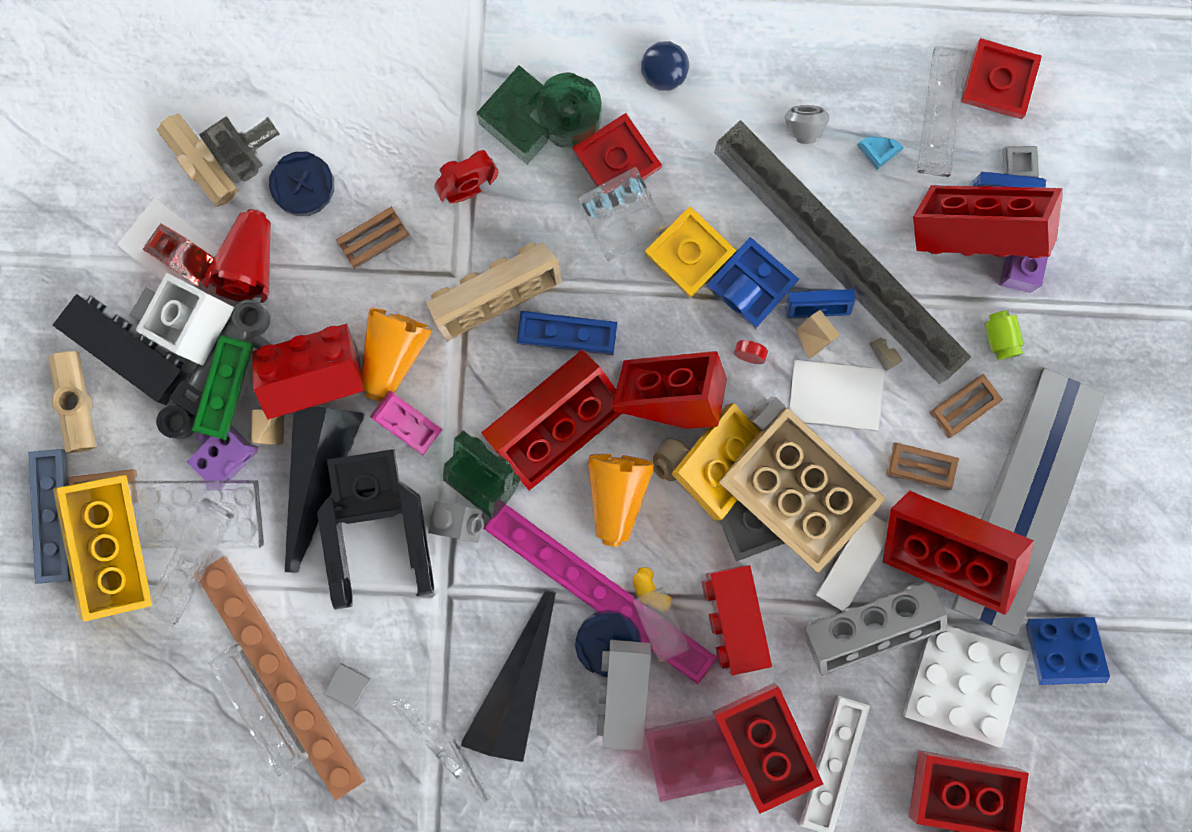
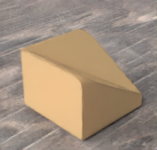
[796,310,840,359]
[251,410,284,445]

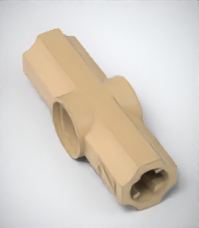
[156,113,239,207]
[48,351,97,453]

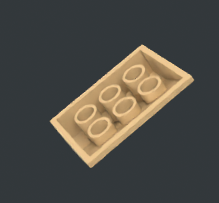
[426,242,562,342]
[719,407,886,573]

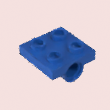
[707,237,799,329]
[1026,617,1110,685]

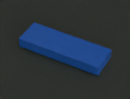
[517,311,617,356]

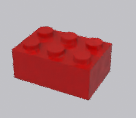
[252,323,364,420]
[701,565,773,676]
[712,683,824,814]
[909,750,1029,832]

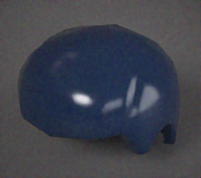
[641,41,689,91]

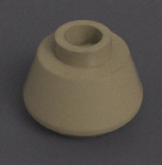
[653,438,691,481]

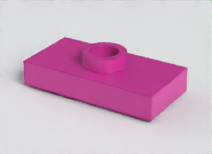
[370,390,443,455]

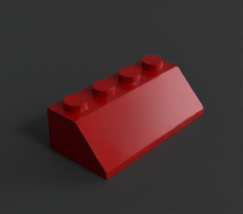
[913,185,1063,259]
[481,349,622,491]
[882,491,1034,615]

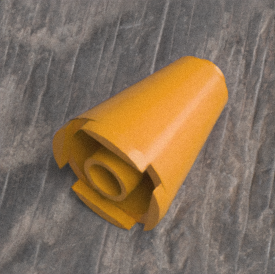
[362,307,433,402]
[588,454,654,547]

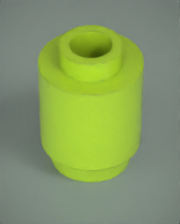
[984,310,1024,360]

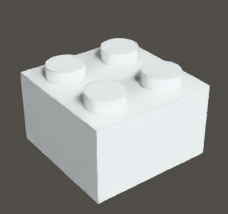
[136,272,234,366]

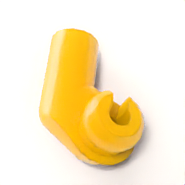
[632,567,672,613]

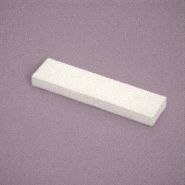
[799,695,870,832]

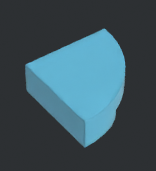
[857,136,904,170]

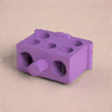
[187,425,258,490]

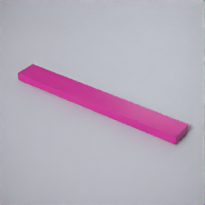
[483,502,717,684]

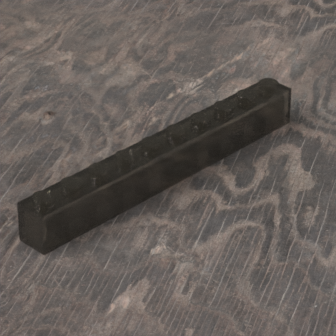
[714,120,971,384]

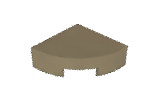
[869,337,902,371]

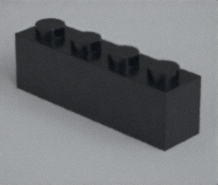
[52,294,189,405]

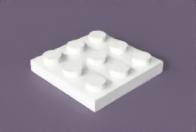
[902,625,1029,748]

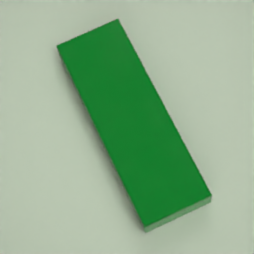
[192,335,254,440]

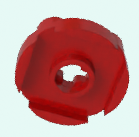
[434,150,499,204]

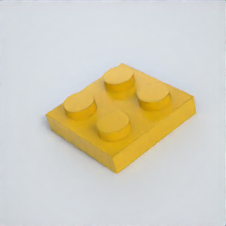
[644,206,737,299]

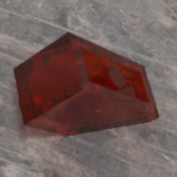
[142,223,214,286]

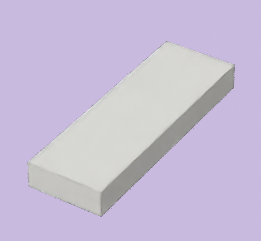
[815,514,888,612]

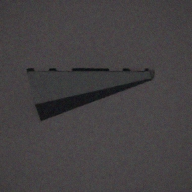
[285,407,365,573]
[461,591,556,762]

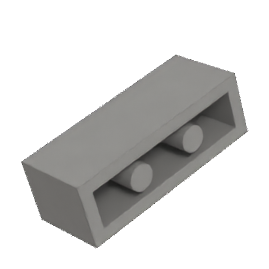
[597,640,651,751]

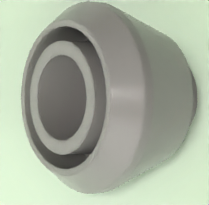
[785,105,829,144]

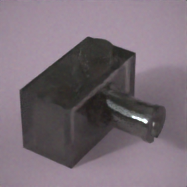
[199,116,280,183]

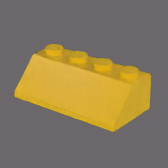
[53,475,152,622]

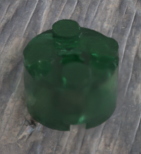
[536,72,602,147]

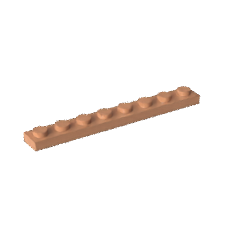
[195,556,366,801]

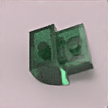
[443,431,520,519]

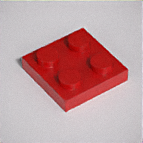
[960,38,1042,120]
[572,113,662,194]

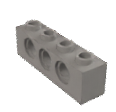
[805,582,947,676]

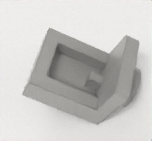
[749,396,786,431]
[428,501,485,543]

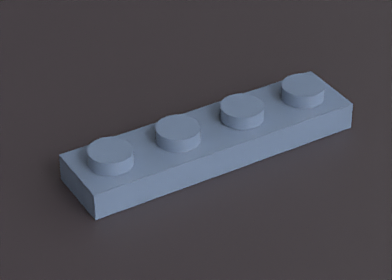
[28,449,71,584]

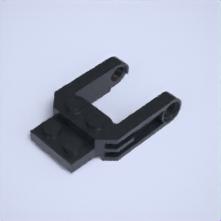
[317,449,434,610]

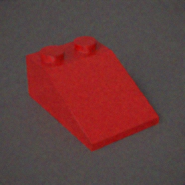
[612,351,727,429]

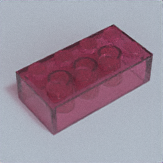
[645,715,745,802]

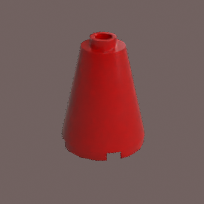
[202,209,271,303]

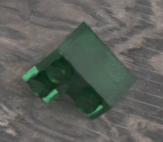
[476,65,548,165]

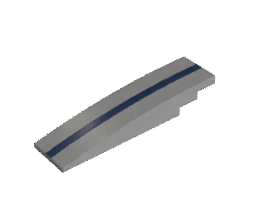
[951,367,1105,636]

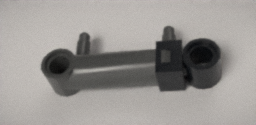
[156,300,273,439]

